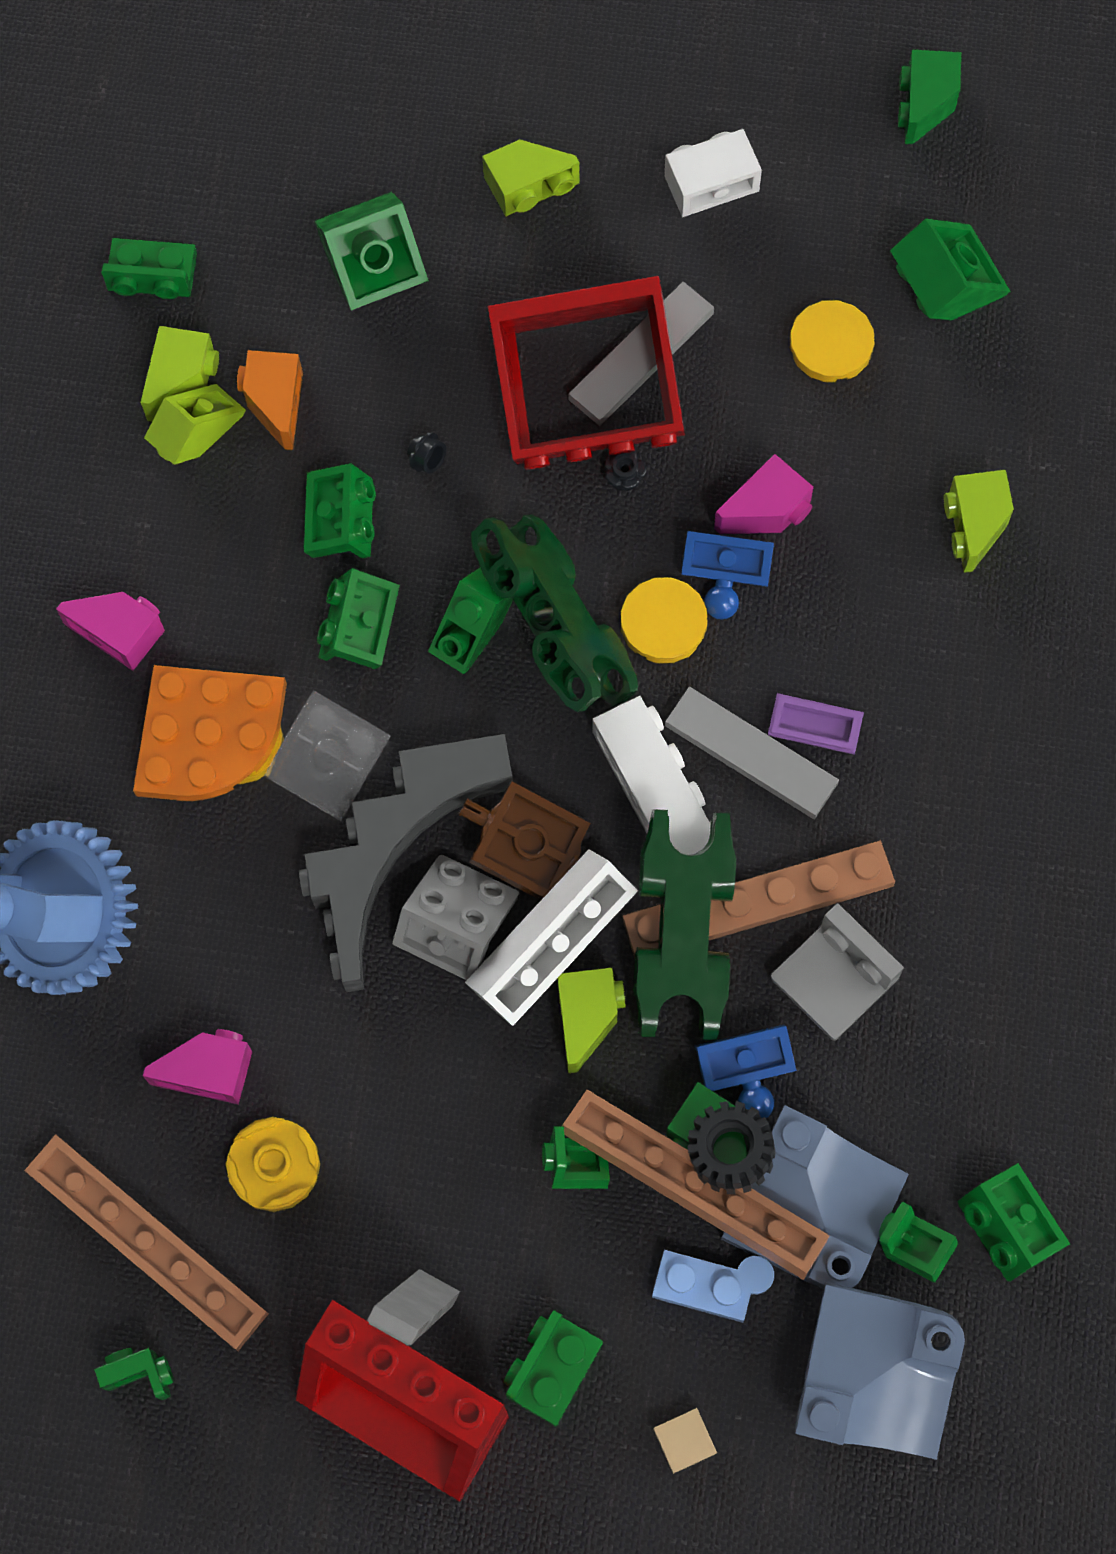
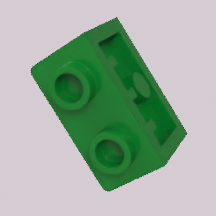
[101,238,197,299]
[304,463,376,559]
[317,568,400,669]
[958,1163,1070,1282]
[503,1310,604,1427]

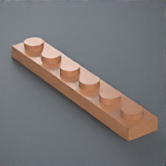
[622,840,895,958]
[562,1090,830,1280]
[24,1134,269,1351]

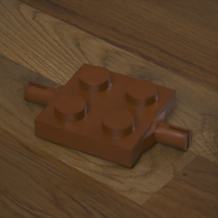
[459,781,591,900]

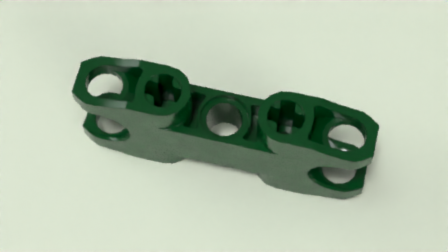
[471,515,638,712]
[633,809,736,1041]

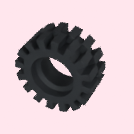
[687,1101,776,1195]

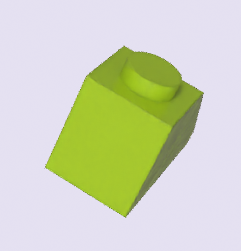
[141,326,219,421]
[144,384,246,465]
[557,968,625,1073]

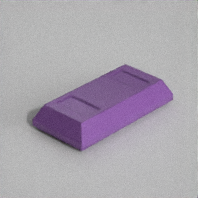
[768,693,864,755]

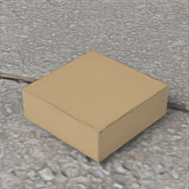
[653,1408,717,1474]

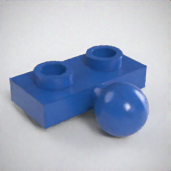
[681,531,774,620]
[695,1024,797,1118]

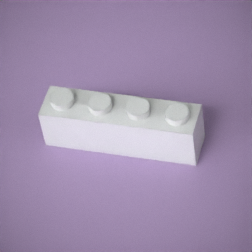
[592,696,711,855]
[465,849,638,1026]

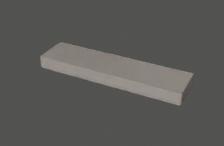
[569,282,714,426]
[665,686,839,819]
[367,1269,460,1345]

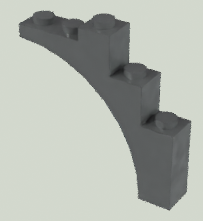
[299,734,513,992]

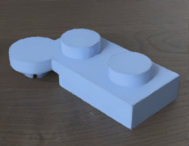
[652,1250,774,1323]

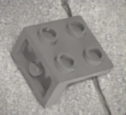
[392,855,519,980]
[771,903,904,1040]

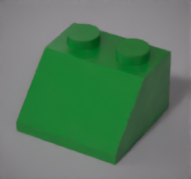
[314,192,429,310]
[890,219,1011,320]

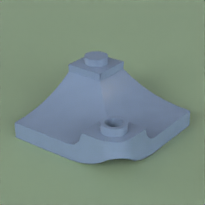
[721,1105,909,1289]
[795,1282,965,1460]

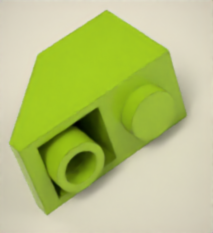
[482,139,580,216]
[944,470,1014,573]

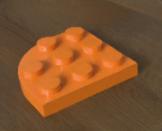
[133,665,287,801]

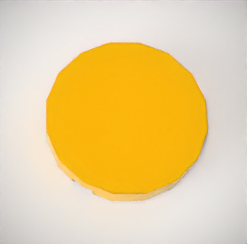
[790,300,875,382]
[621,578,707,663]
[226,1117,320,1212]

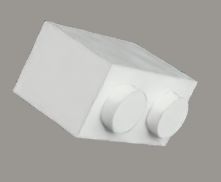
[664,129,762,217]

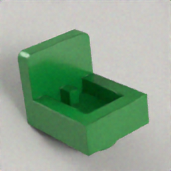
[542,1126,610,1189]
[879,1202,958,1283]
[94,1348,174,1400]

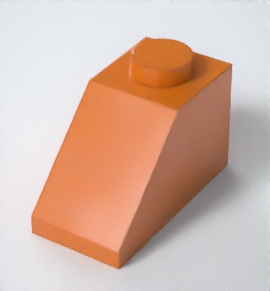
[237,350,303,450]

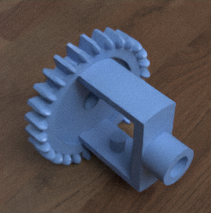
[0,820,138,995]

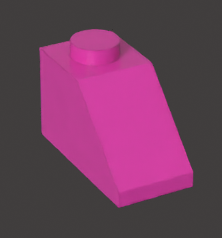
[714,454,813,534]
[56,592,165,671]
[143,1029,252,1105]

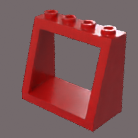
[488,276,685,469]
[296,1300,509,1502]

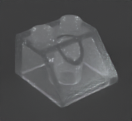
[264,690,391,821]

